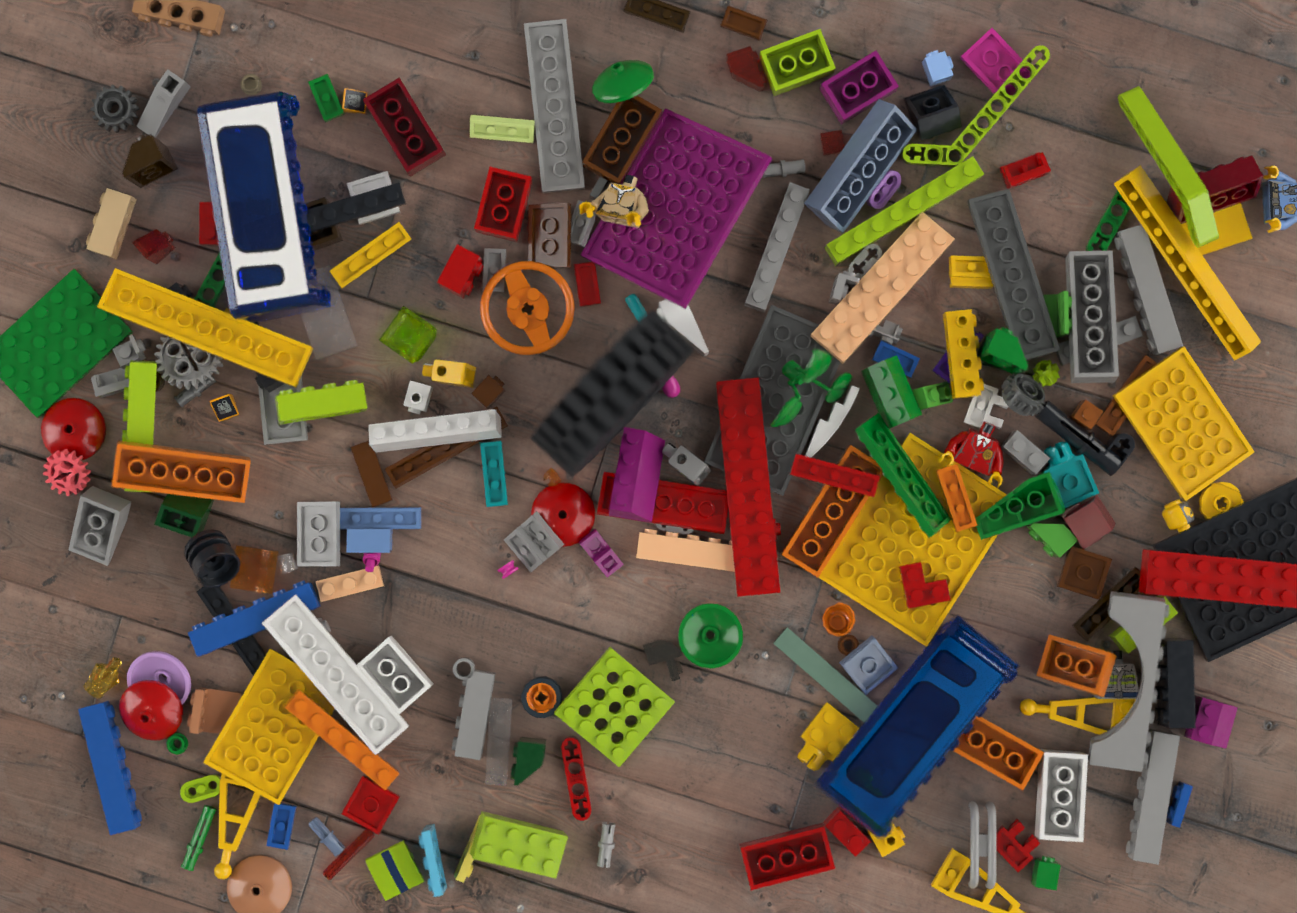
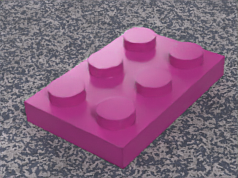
[960,28,1030,95]

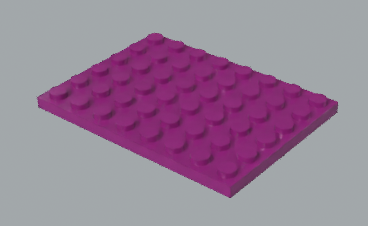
[581,108,772,309]

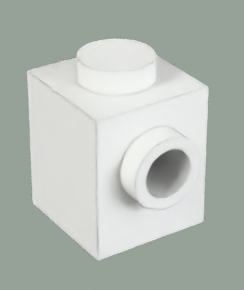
[403,381,433,415]

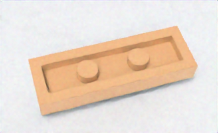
[316,565,384,602]

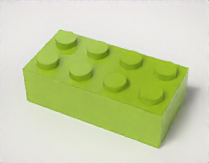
[275,380,367,425]
[470,811,568,879]

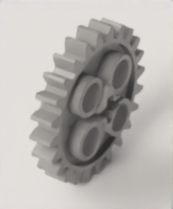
[154,337,224,390]

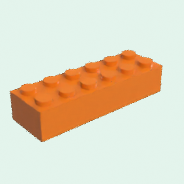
[112,440,251,503]
[780,445,883,578]

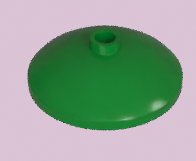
[592,60,654,103]
[678,603,743,668]

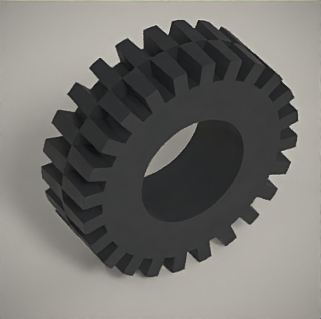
[531,310,694,478]

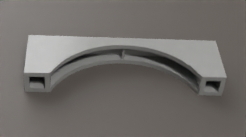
[1088,591,1169,772]

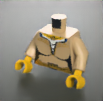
[579,175,649,228]

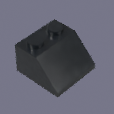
[904,85,962,141]

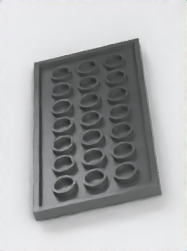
[704,305,840,496]

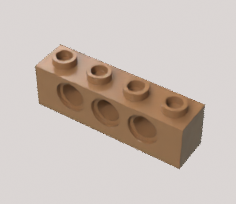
[132,0,225,37]

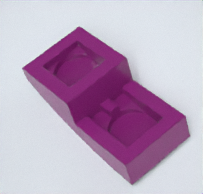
[579,529,624,578]

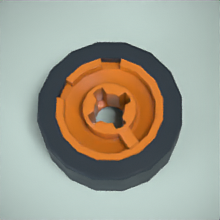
[521,676,562,718]

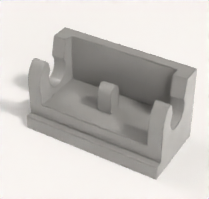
[91,368,129,398]

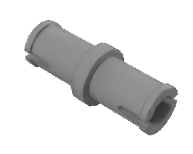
[762,159,805,178]
[597,822,616,868]

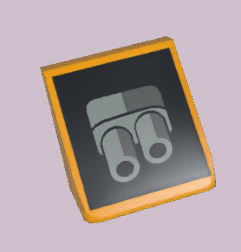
[342,88,368,114]
[210,394,240,422]

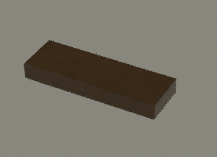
[624,0,691,33]

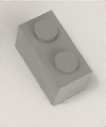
[1000,430,1050,475]

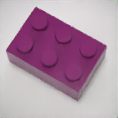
[819,50,899,125]

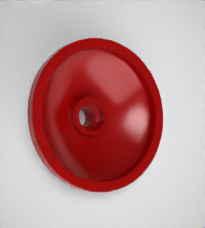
[41,398,106,461]
[531,483,595,547]
[119,680,183,741]

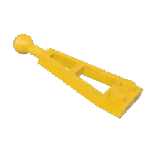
[1020,697,1136,735]
[214,774,261,880]
[930,848,1026,913]

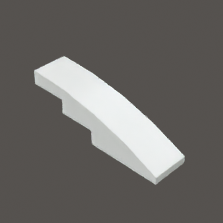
[804,386,860,457]

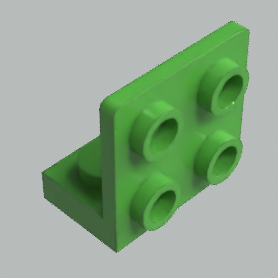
[1043,291,1072,338]

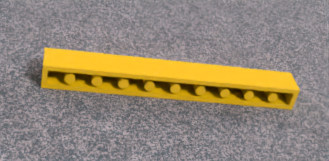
[1114,165,1261,361]

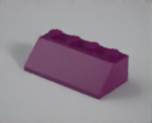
[609,427,665,523]

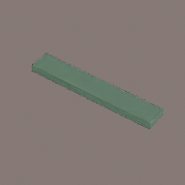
[773,627,884,728]

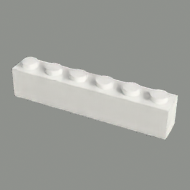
[368,409,502,453]

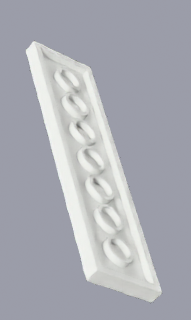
[262,595,409,755]

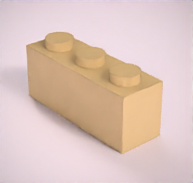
[86,188,137,260]

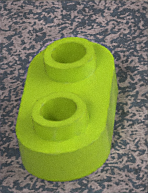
[180,774,221,803]

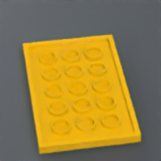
[1112,346,1254,501]
[203,648,335,805]

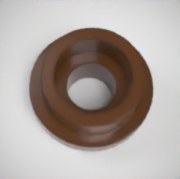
[837,634,859,656]

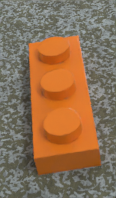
[936,464,977,532]

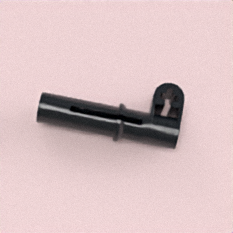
[1035,400,1135,476]

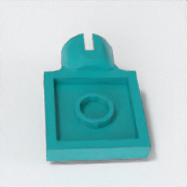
[1042,442,1099,508]

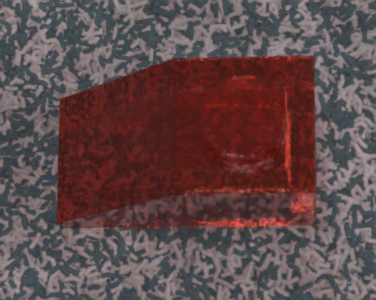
[132,229,176,264]

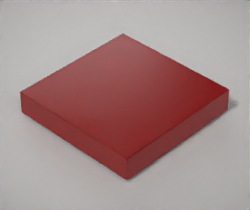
[341,775,400,835]

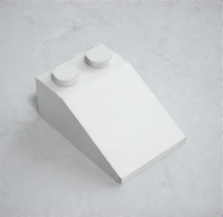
[657,300,709,357]

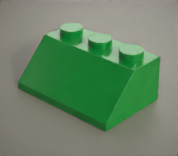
[977,327,1028,374]
[861,355,922,429]

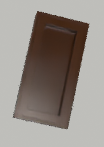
[720,6,768,41]

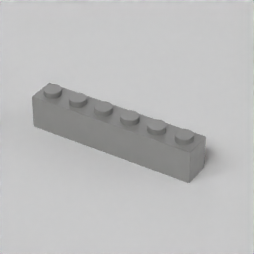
[744,182,810,313]
[1114,225,1183,356]
[1126,729,1180,865]

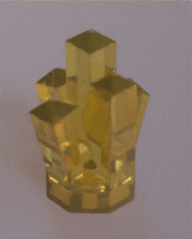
[83,657,122,699]

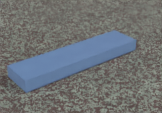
[340,508,421,529]

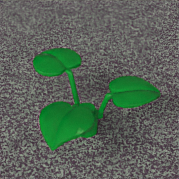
[770,349,853,427]

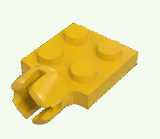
[797,702,861,771]

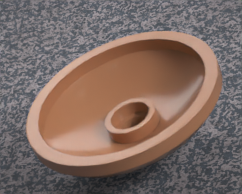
[227,855,292,913]

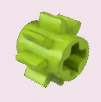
[1033,360,1060,387]

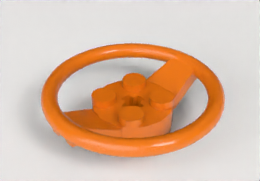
[480,261,575,355]

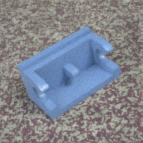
[347,529,393,553]

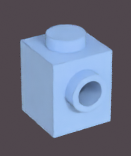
[922,50,953,87]

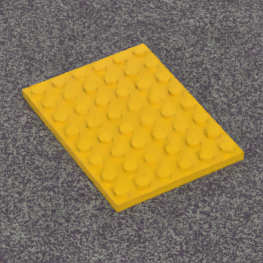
[819,433,1007,647]

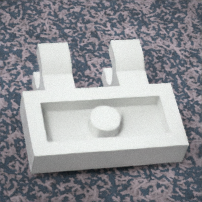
[963,384,1008,429]

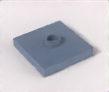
[839,635,898,695]

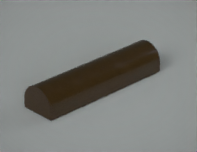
[1072,567,1140,641]

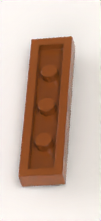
[1095,355,1157,437]

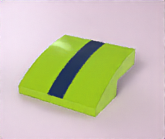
[365,840,424,901]

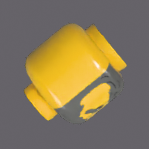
[1162,499,1194,532]

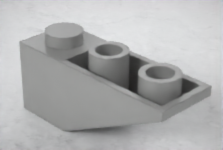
[136,69,191,137]

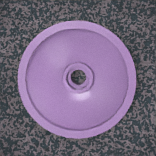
[127,651,191,704]

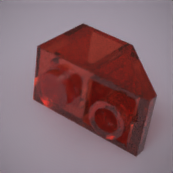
[726,46,767,92]

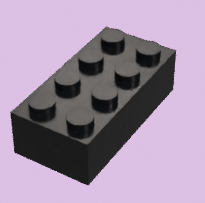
[1154,638,1196,728]

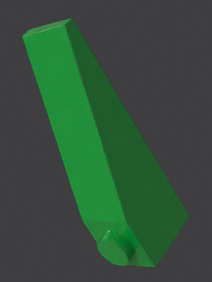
[975,472,1066,540]

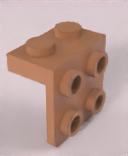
[187,687,243,734]

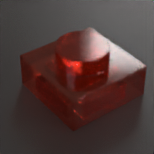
[820,130,844,156]

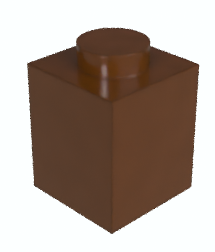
[471,375,505,409]

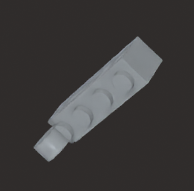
[452,657,496,760]

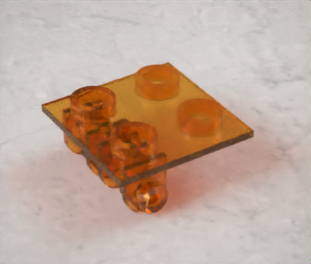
[230,545,279,594]

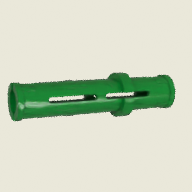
[180,805,217,871]

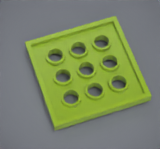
[554,647,675,767]

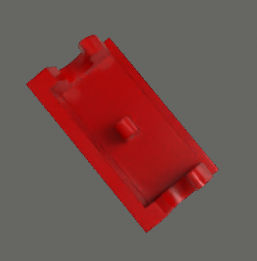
[999,152,1051,189]

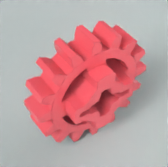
[43,449,91,496]

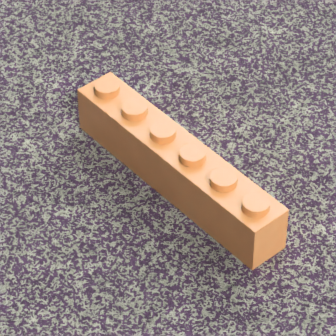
[636,529,735,572]

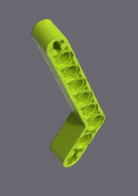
[901,45,1050,167]
[1118,86,1219,248]

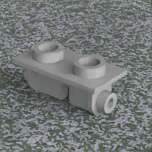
[869,320,903,345]

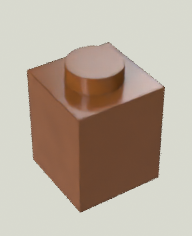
[1069,399,1104,430]

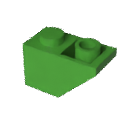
[912,382,953,410]
[1027,523,1078,558]

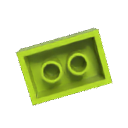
[759,29,836,96]

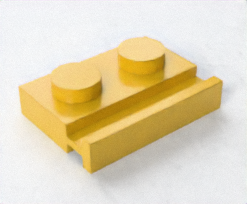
[949,255,994,289]

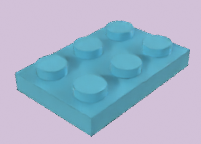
[419,824,447,897]

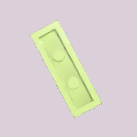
[470,115,535,143]

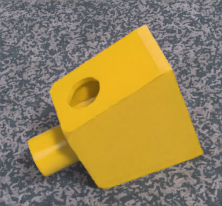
[422,359,476,388]

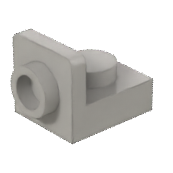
[113,334,146,369]

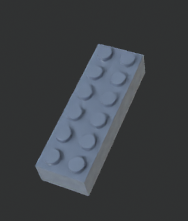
[804,99,917,233]

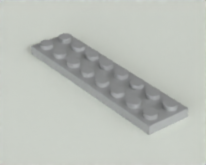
[524,19,585,193]

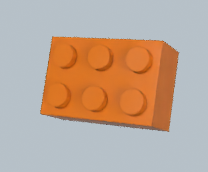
[1036,634,1117,697]

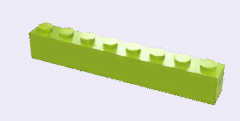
[825,156,984,266]

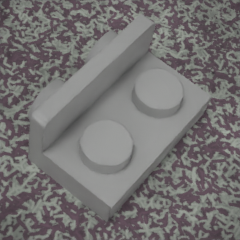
[828,271,860,305]

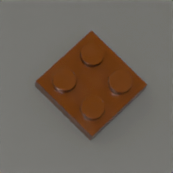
[1057,546,1112,600]

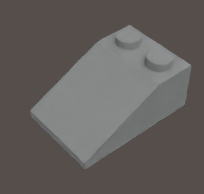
[68,486,131,566]

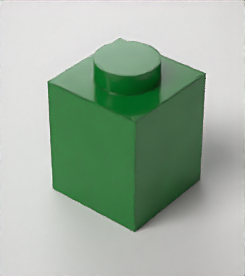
[1031,855,1061,891]

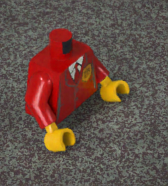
[938,421,1004,488]

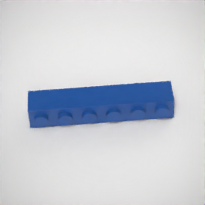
[188,580,321,657]
[78,701,142,835]

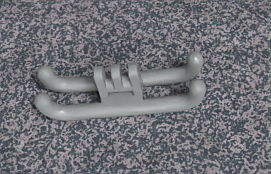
[968,801,996,889]

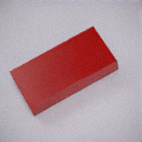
[574,262,601,307]

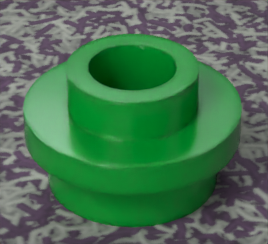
[166,733,188,755]

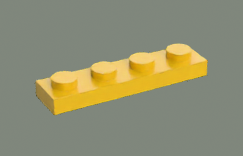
[329,222,412,289]

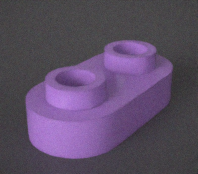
[866,169,901,209]

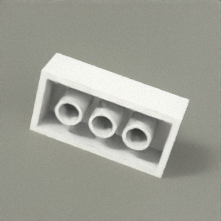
[1035,749,1088,842]

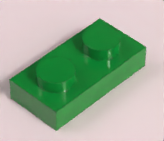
[308,74,345,123]

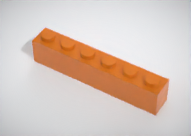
[284,688,400,790]

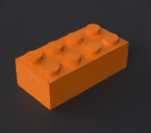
[947,713,1044,790]

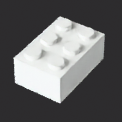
[357,636,434,714]

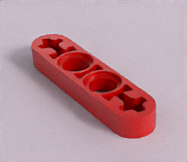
[561,736,592,821]

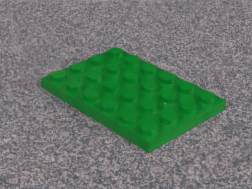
[0,269,134,418]

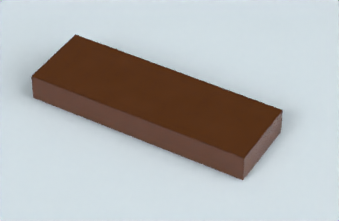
[350,441,393,508]

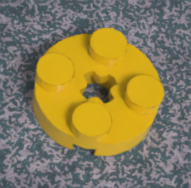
[1199,482,1244,520]

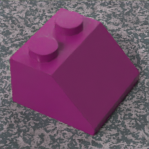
[1184,695,1238,749]

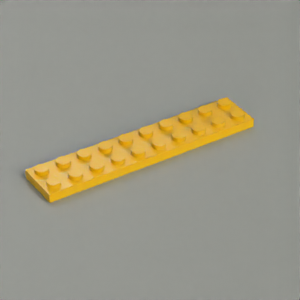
[97,268,313,388]

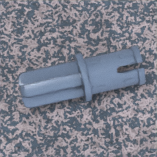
[309,817,345,857]

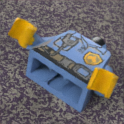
[1262,166,1297,233]

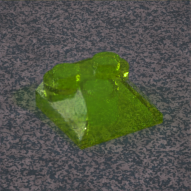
[379,306,437,364]

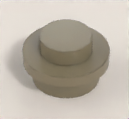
[240,74,262,96]

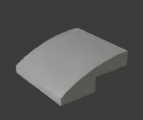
[504,512,564,572]

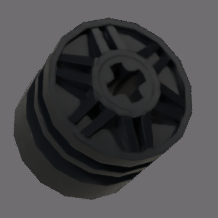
[184,529,240,588]

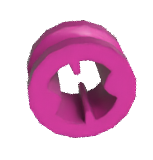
[497,560,519,579]

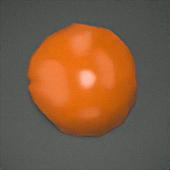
[822,602,855,637]

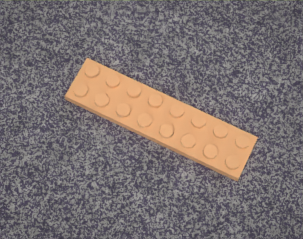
[810,212,955,364]

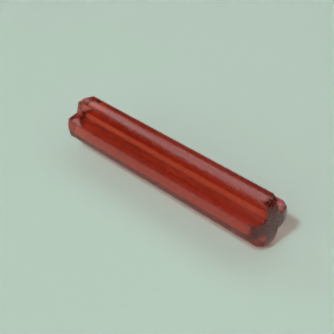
[323,828,375,880]

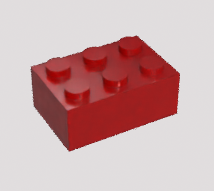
[474,166,533,242]

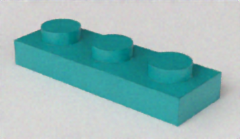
[480,441,508,507]

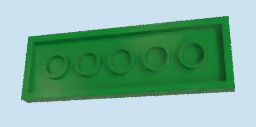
[855,413,951,538]

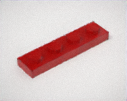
[790,454,880,497]

